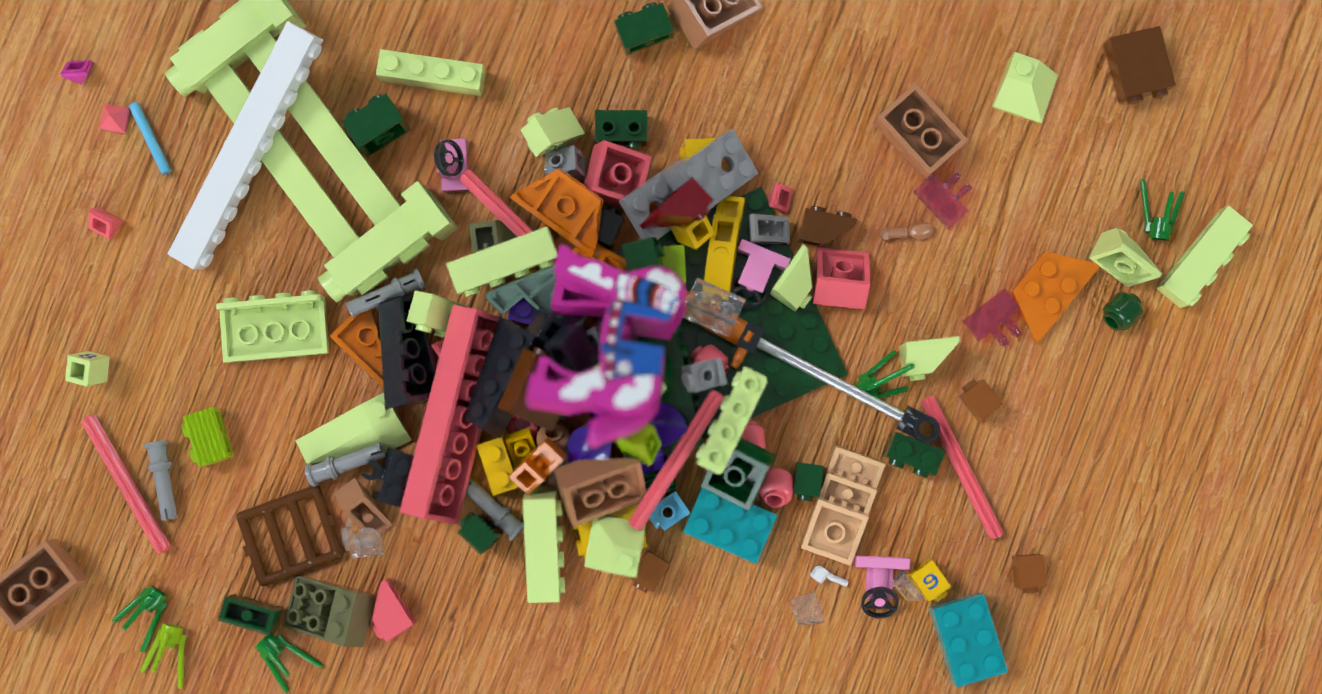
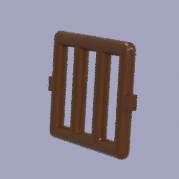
[236,485,343,587]

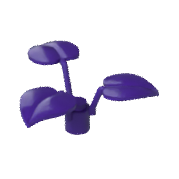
[567,351,687,464]

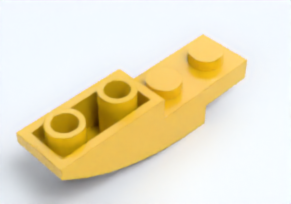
[702,196,745,302]

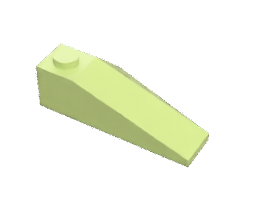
[296,393,412,464]

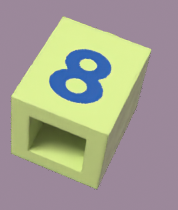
[65,351,110,387]

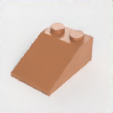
[667,0,763,50]
[554,458,646,527]

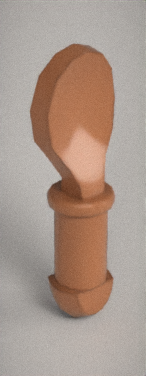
[879,223,934,240]

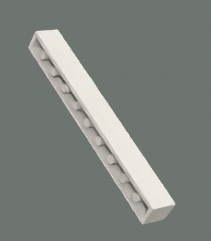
[167,21,323,270]

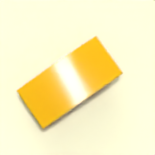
[504,428,546,480]

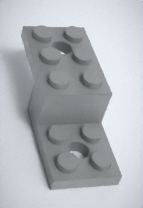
[619,129,759,240]

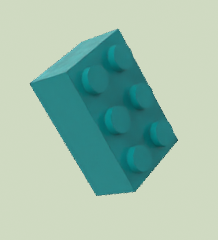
[683,487,777,564]
[928,592,1008,687]

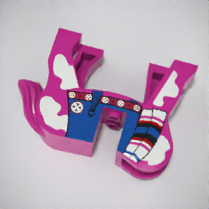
[526,245,686,449]

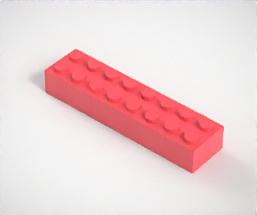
[400,305,509,525]

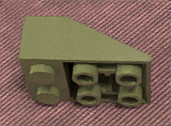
[283,575,376,647]

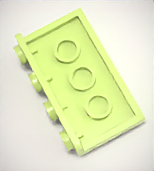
[216,290,329,363]
[696,367,767,474]

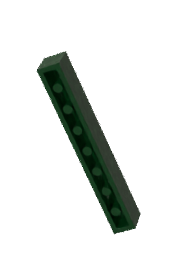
[622,236,709,451]

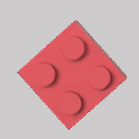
[584,140,652,208]

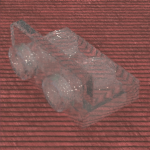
[684,278,746,336]
[342,519,384,559]

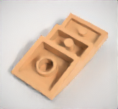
[801,445,886,566]

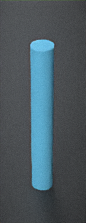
[129,102,172,175]

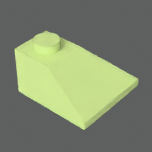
[992,52,1058,124]
[1089,228,1162,287]
[770,245,812,312]
[899,336,960,381]
[584,516,646,578]

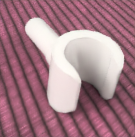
[810,566,849,586]

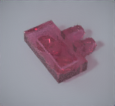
[913,172,972,229]
[962,288,1022,348]

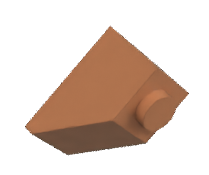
[334,478,393,540]

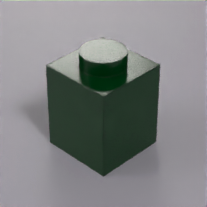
[793,462,824,501]

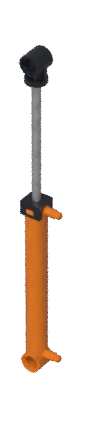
[539,223,940,442]

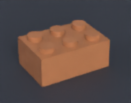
[873,82,968,180]
[0,539,89,633]

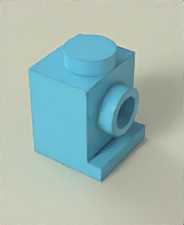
[650,491,690,531]

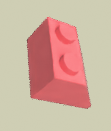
[813,247,870,309]

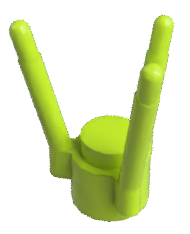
[140,623,187,689]

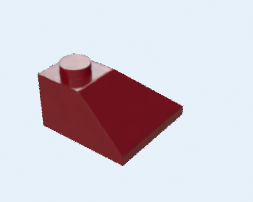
[639,177,714,229]

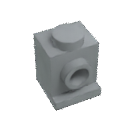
[681,358,727,393]

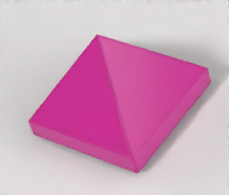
[60,60,93,84]

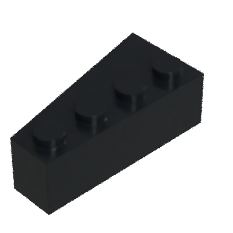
[378,296,437,410]
[464,316,547,438]

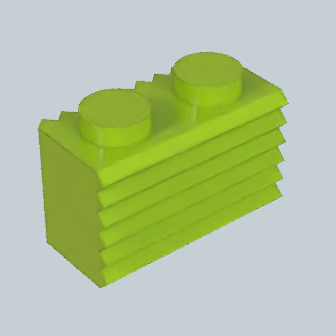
[181,407,234,467]
[616,423,661,466]

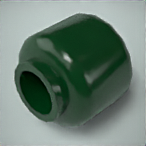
[1103,292,1143,331]

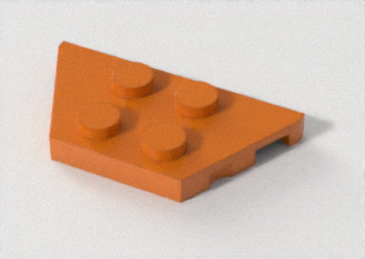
[510,168,603,257]
[1011,251,1100,343]

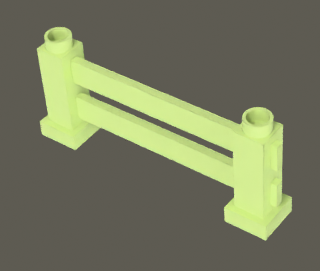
[165,0,459,302]

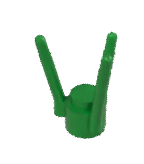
[1140,179,1184,241]
[855,350,915,399]
[112,585,168,652]
[255,634,323,693]

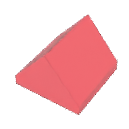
[88,208,123,240]

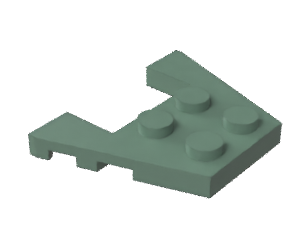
[486,264,587,360]

